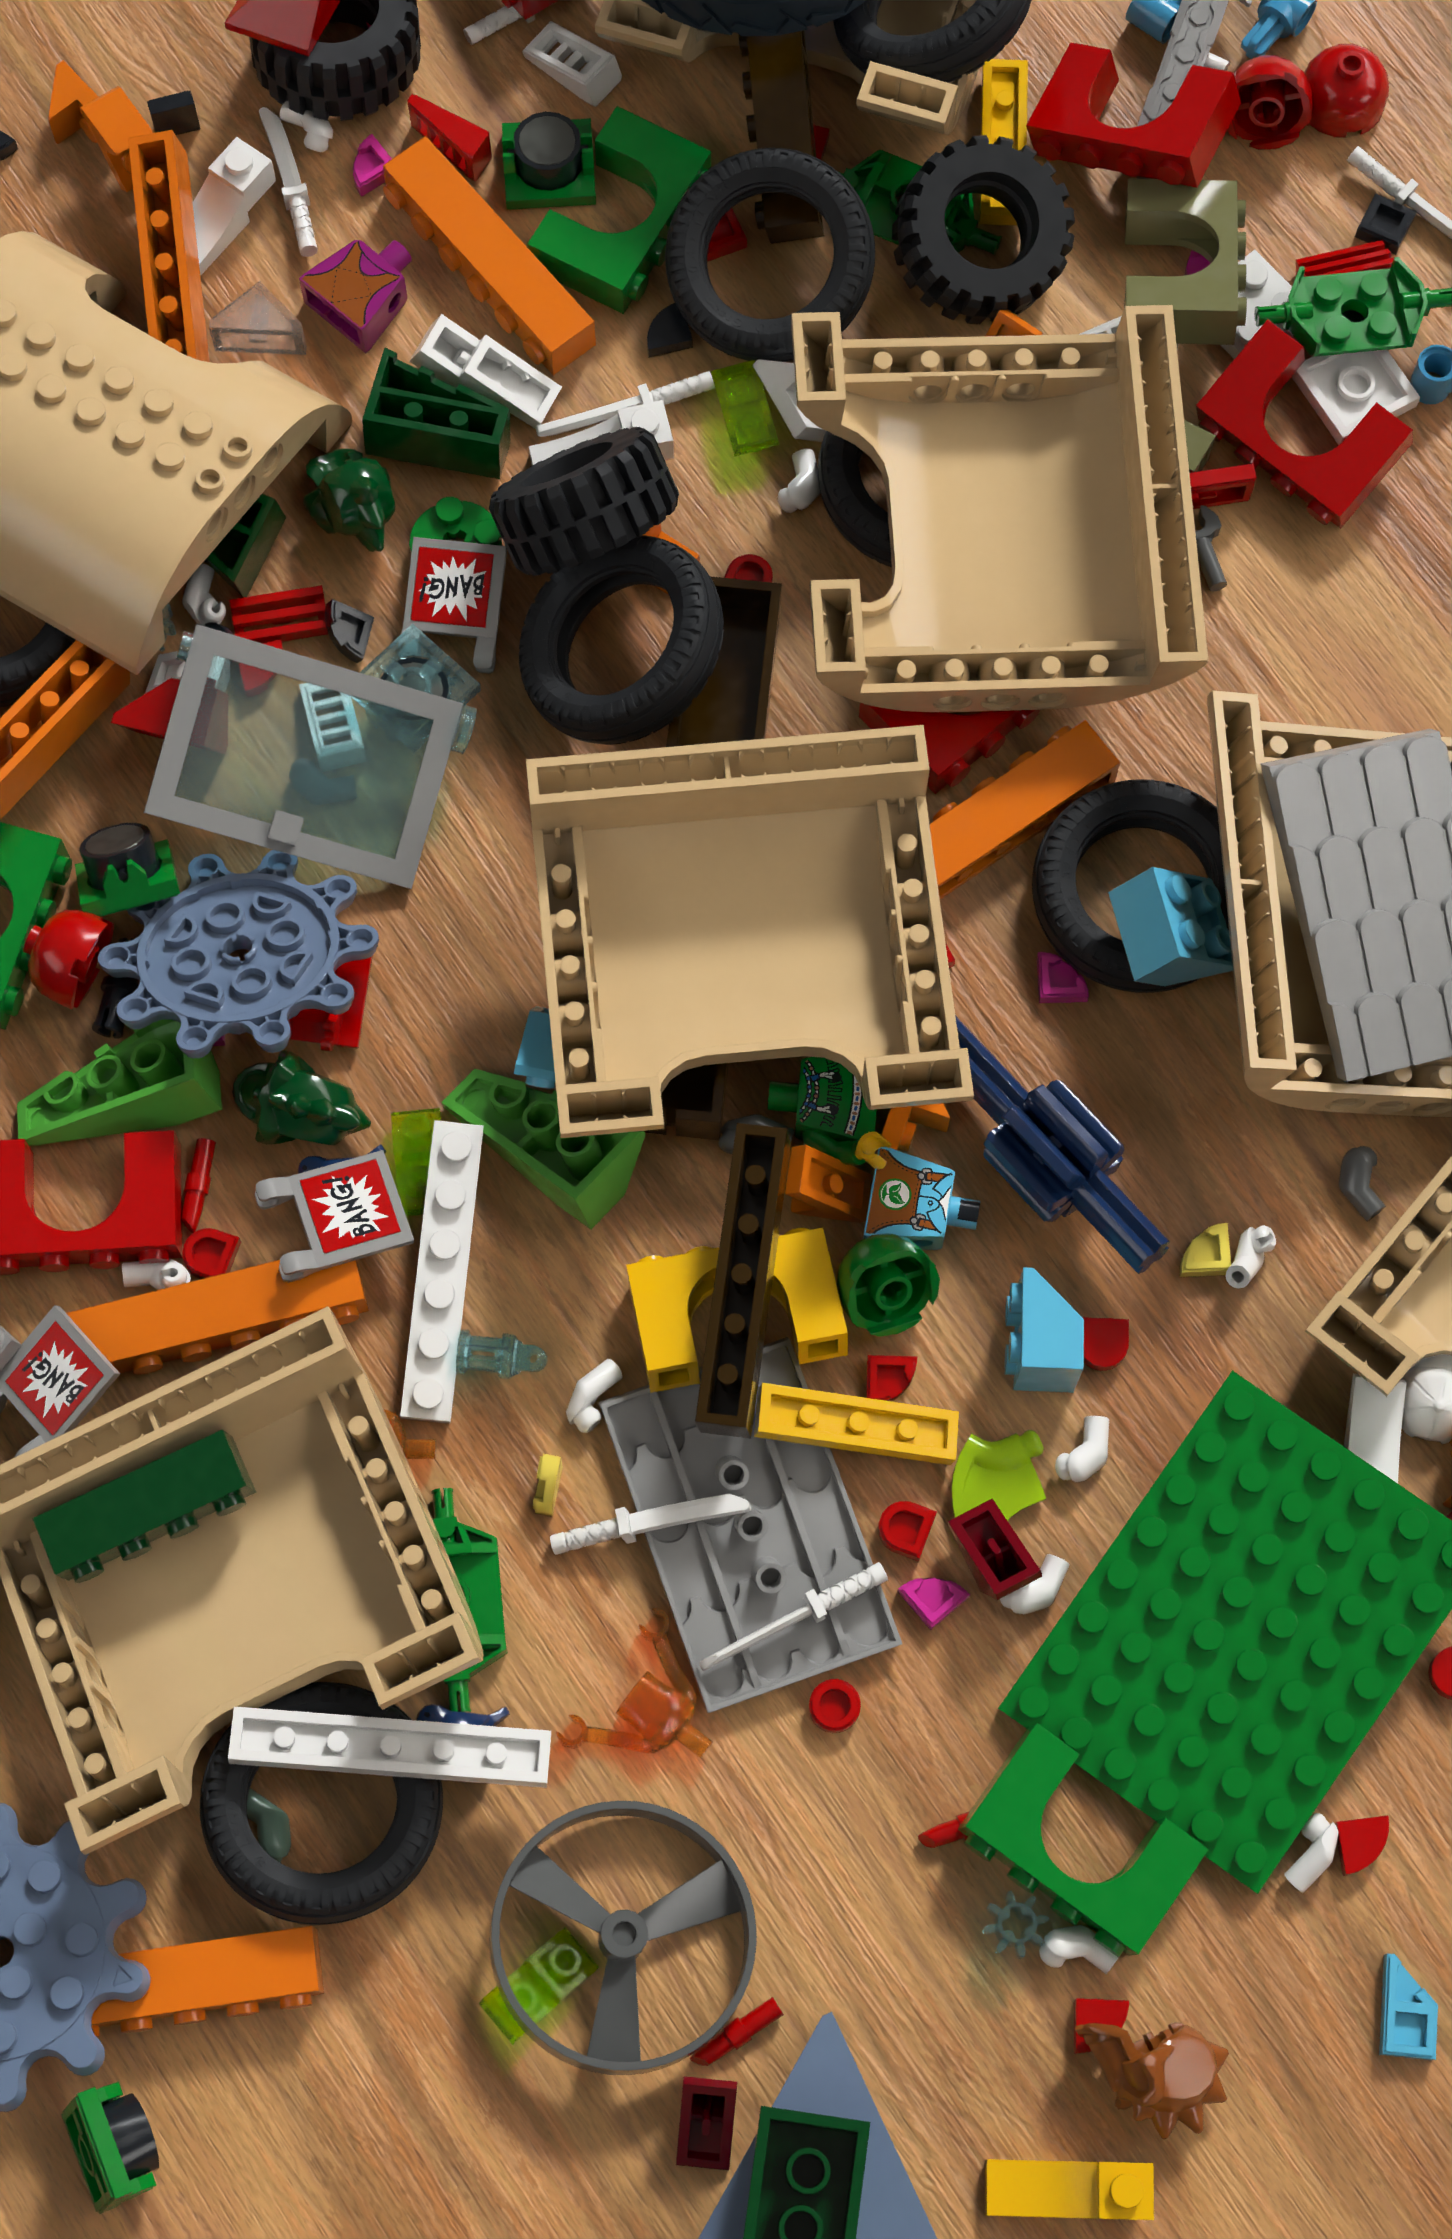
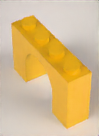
[626,1228,848,1393]

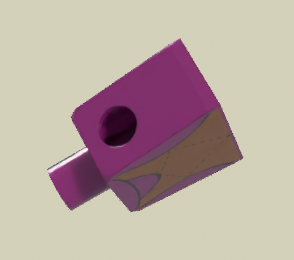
[299,240,412,354]

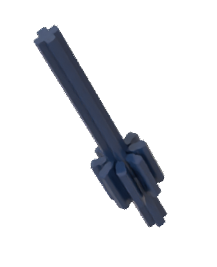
[955,1015,1170,1274]

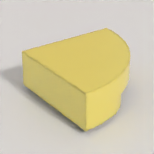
[1180,1223,1231,1277]
[533,1454,563,1516]

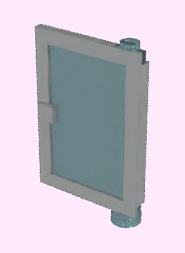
[144,624,477,889]

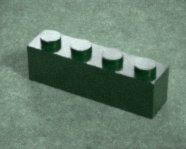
[32,1429,256,1583]

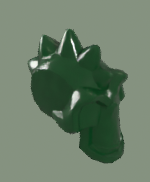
[303,449,395,552]
[232,1050,371,1146]

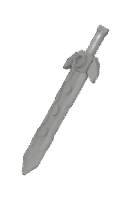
[1137,0,1252,126]

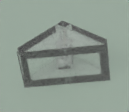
[209,281,307,355]

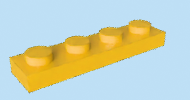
[980,59,1028,225]
[754,1383,959,1465]

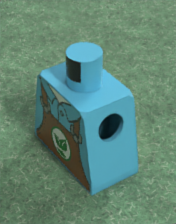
[863,1147,980,1250]

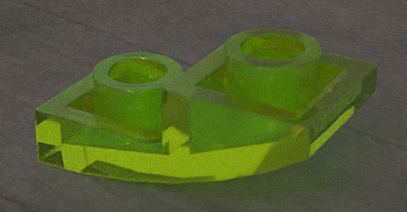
[711,360,779,457]
[391,1108,442,1216]
[479,1927,599,2045]

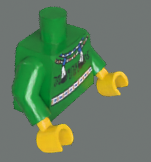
[767,1057,891,1170]

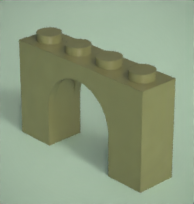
[1124,179,1247,345]

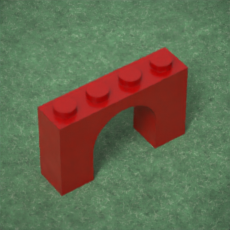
[1026,42,1241,188]
[1196,319,1413,529]
[859,703,1040,794]
[0,1130,183,1275]

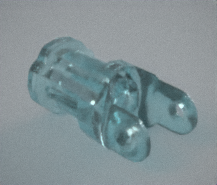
[456,1329,548,1379]

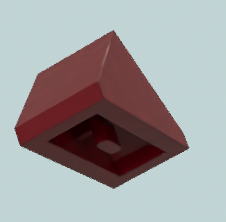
[948,1499,1042,1600]
[676,2076,738,2170]

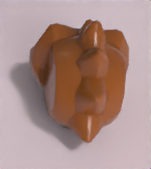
[1075,2022,1229,2139]

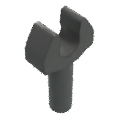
[1195,505,1227,592]

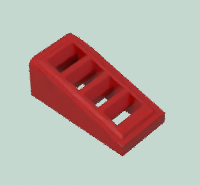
[407,94,492,181]

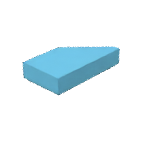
[1379,1953,1438,2060]

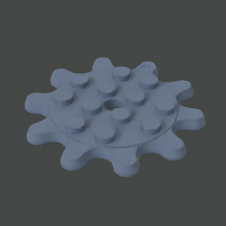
[98,850,379,1059]
[0,1803,151,2112]

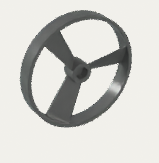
[489,1801,757,2075]

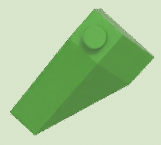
[17,1019,222,1146]
[441,1069,646,1230]

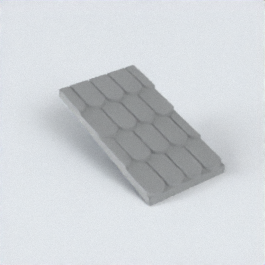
[1260,729,1452,1082]
[598,1337,902,1713]

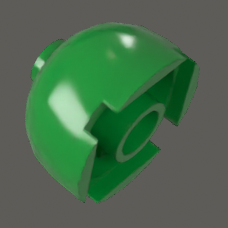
[836,1233,940,1337]

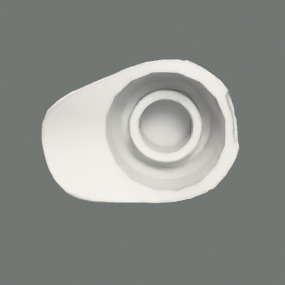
[1402,1354,1452,1444]

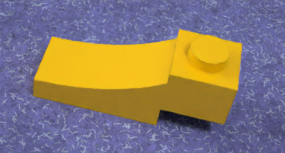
[985,2159,1154,2220]

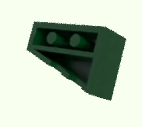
[362,347,510,479]
[205,493,286,597]

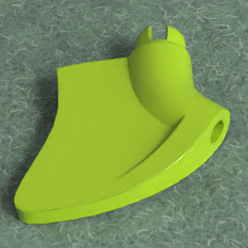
[951,1430,1046,1521]

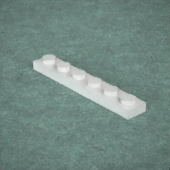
[400,1120,484,1424]
[228,1707,551,1788]

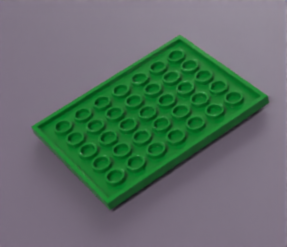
[998,1370,1452,1894]

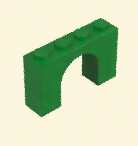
[527,106,711,314]
[0,822,72,1030]
[958,1723,1209,1958]

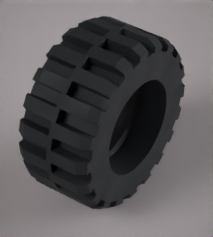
[249,0,421,121]
[892,135,1075,324]
[489,427,679,576]

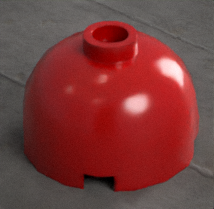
[1304,43,1389,138]
[1227,55,1312,150]
[23,910,114,1010]

